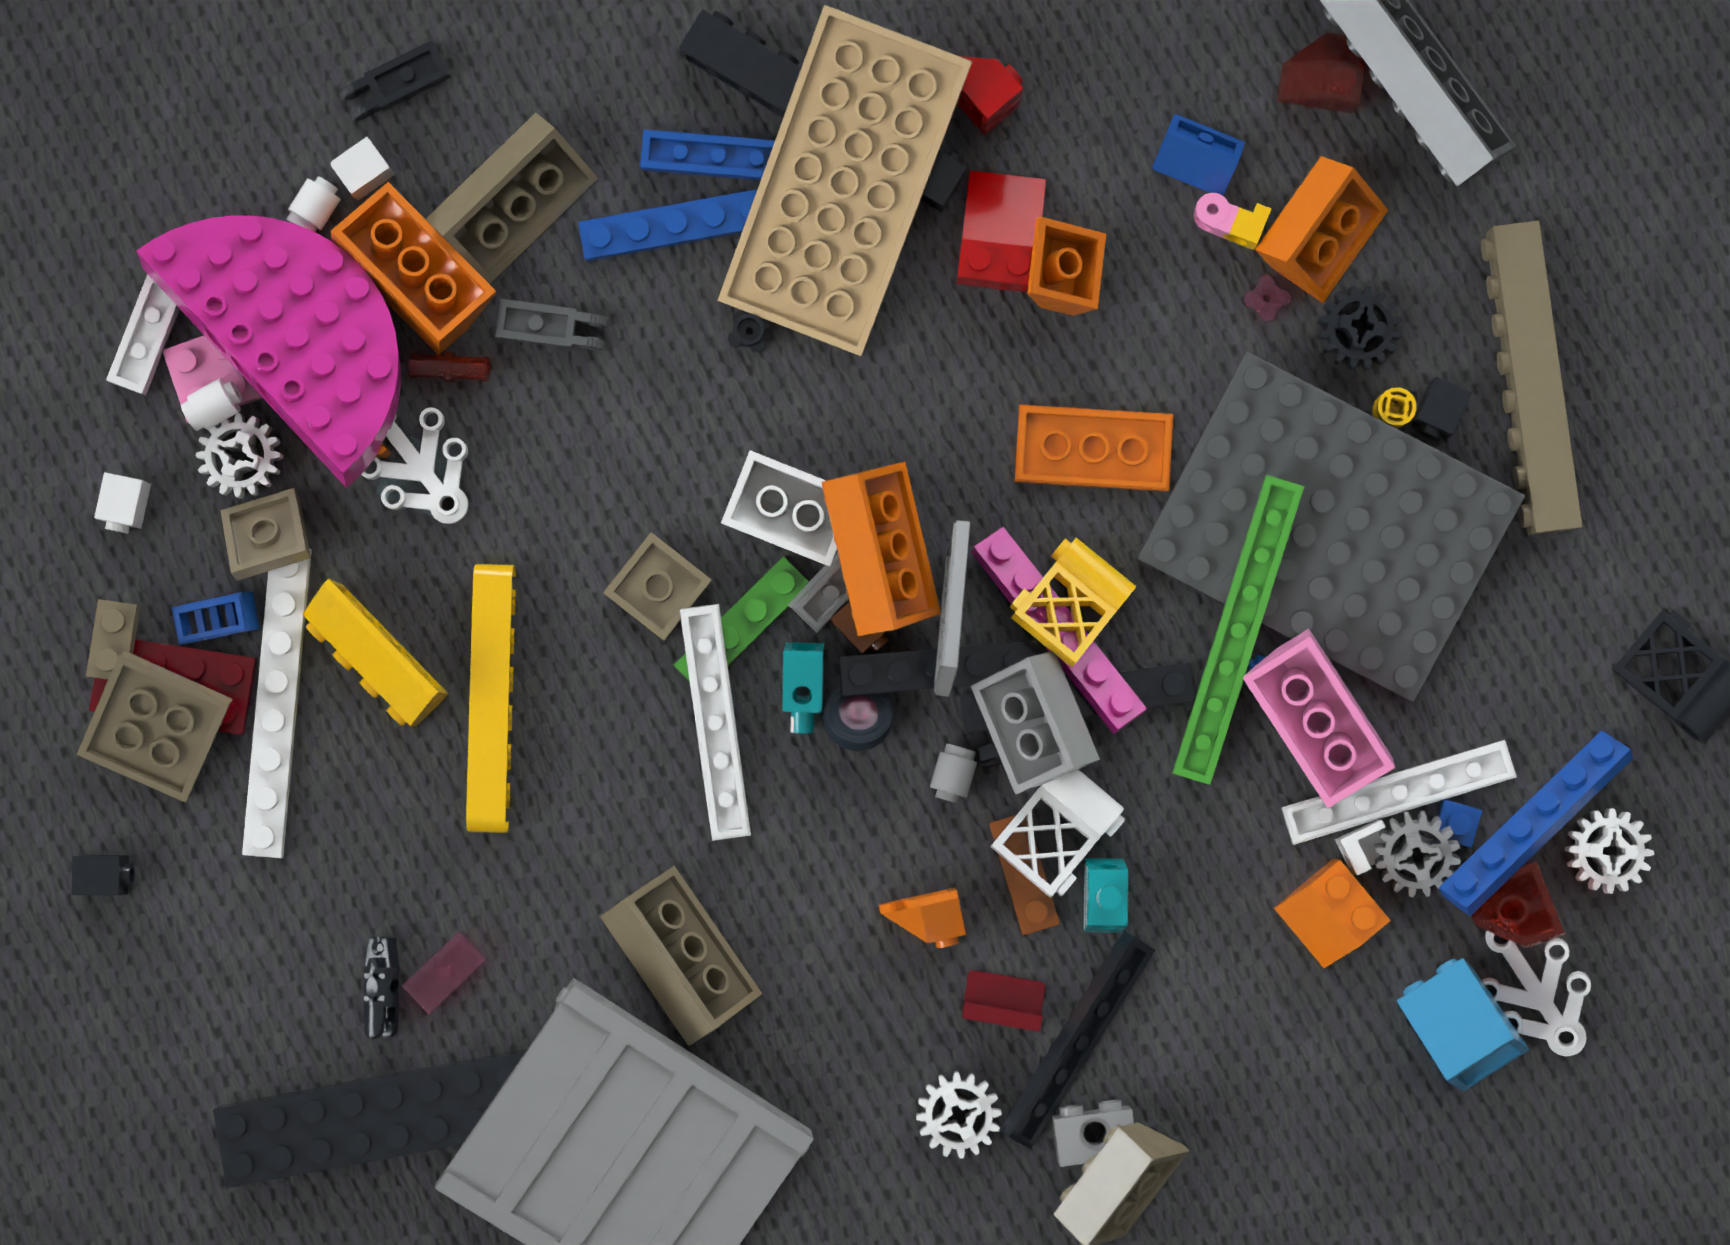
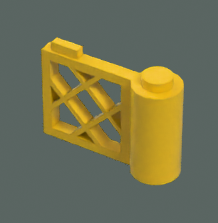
[1010,538,1136,667]

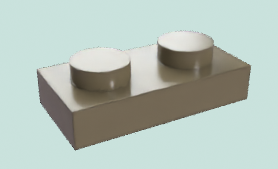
[86,599,141,680]

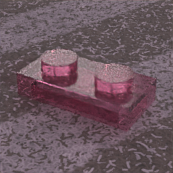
[402,931,487,1015]

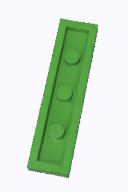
[674,556,809,682]

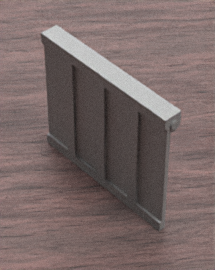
[435,978,814,1245]

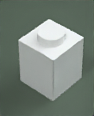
[94,472,151,534]

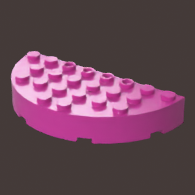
[136,216,401,488]

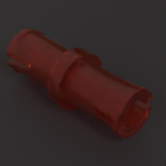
[409,352,491,383]

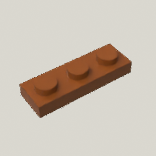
[989,815,1060,935]

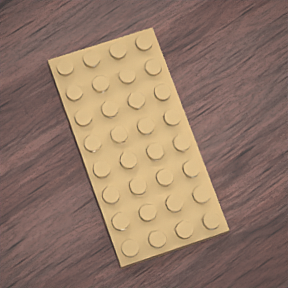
[717,5,973,356]

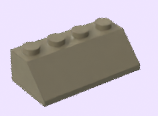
[426,113,599,284]
[600,866,762,1046]

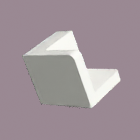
[331,137,395,201]
[1335,820,1392,875]

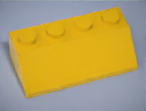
[302,579,449,727]

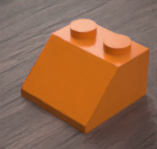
[1027,216,1106,316]
[1274,859,1391,968]

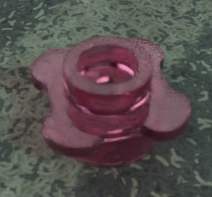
[1244,275,1290,322]

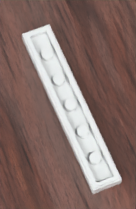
[680,604,751,841]
[1281,740,1517,845]

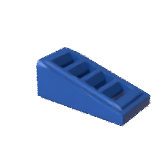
[171,592,260,645]

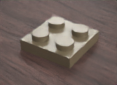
[220,488,311,581]
[603,532,713,641]

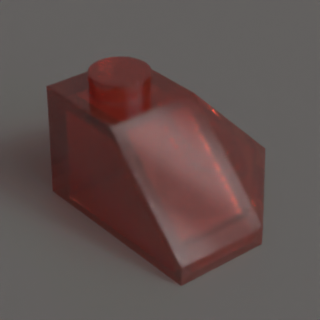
[1276,32,1365,114]
[1472,862,1565,948]

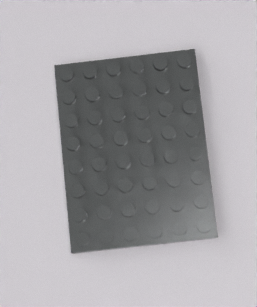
[1137,351,1525,702]

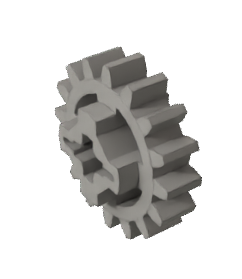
[1374,811,1461,897]

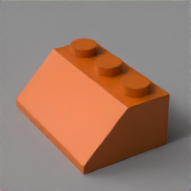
[1255,156,1389,303]

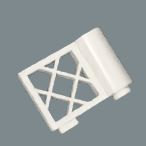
[990,770,1125,897]

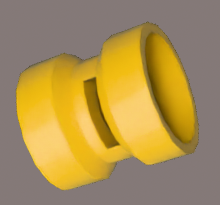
[1372,387,1416,429]

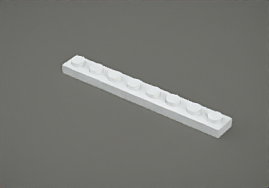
[242,549,312,858]

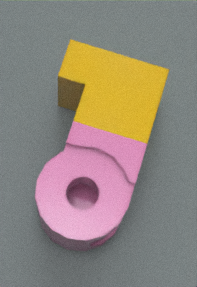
[1194,193,1271,250]

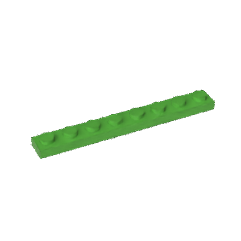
[1172,475,1305,785]

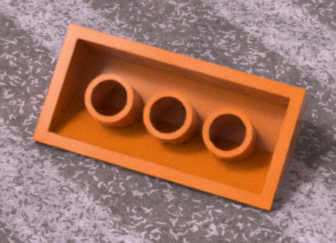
[331,182,496,355]
[821,462,941,636]

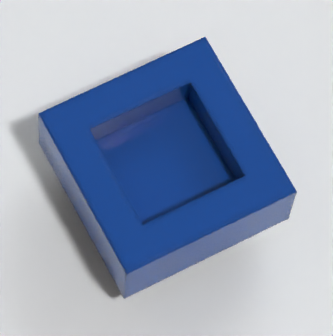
[1432,799,1482,848]

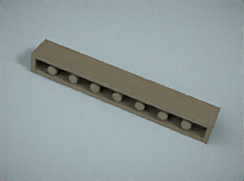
[1481,221,1582,536]

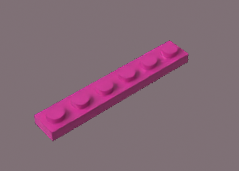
[971,527,1147,734]

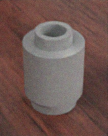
[930,743,977,803]

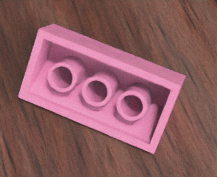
[1243,629,1395,808]

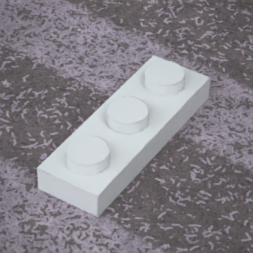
[106,274,180,396]

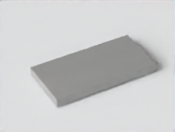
[934,520,970,697]

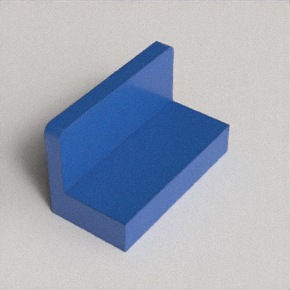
[1153,113,1245,196]

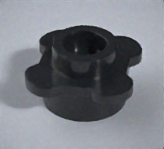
[728,310,770,353]

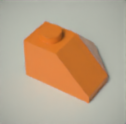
[879,887,966,948]

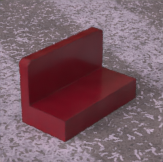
[961,970,1045,1032]

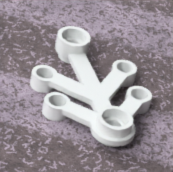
[361,407,468,524]
[1482,919,1591,1056]

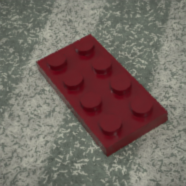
[89,639,257,735]

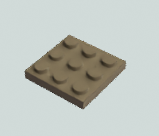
[77,650,233,803]

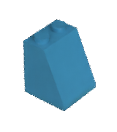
[1397,958,1529,1092]

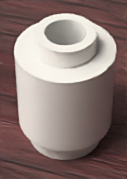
[286,176,341,232]
[181,378,243,431]

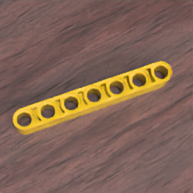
[466,564,516,833]

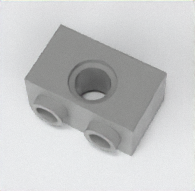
[1052,1100,1134,1167]

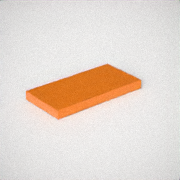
[1014,405,1173,492]

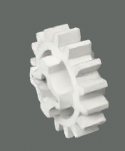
[196,413,283,499]
[1565,809,1654,894]
[916,1071,1002,1159]

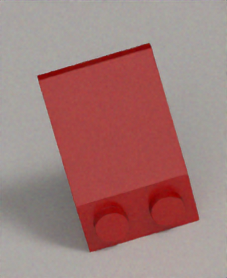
[956,170,1046,293]

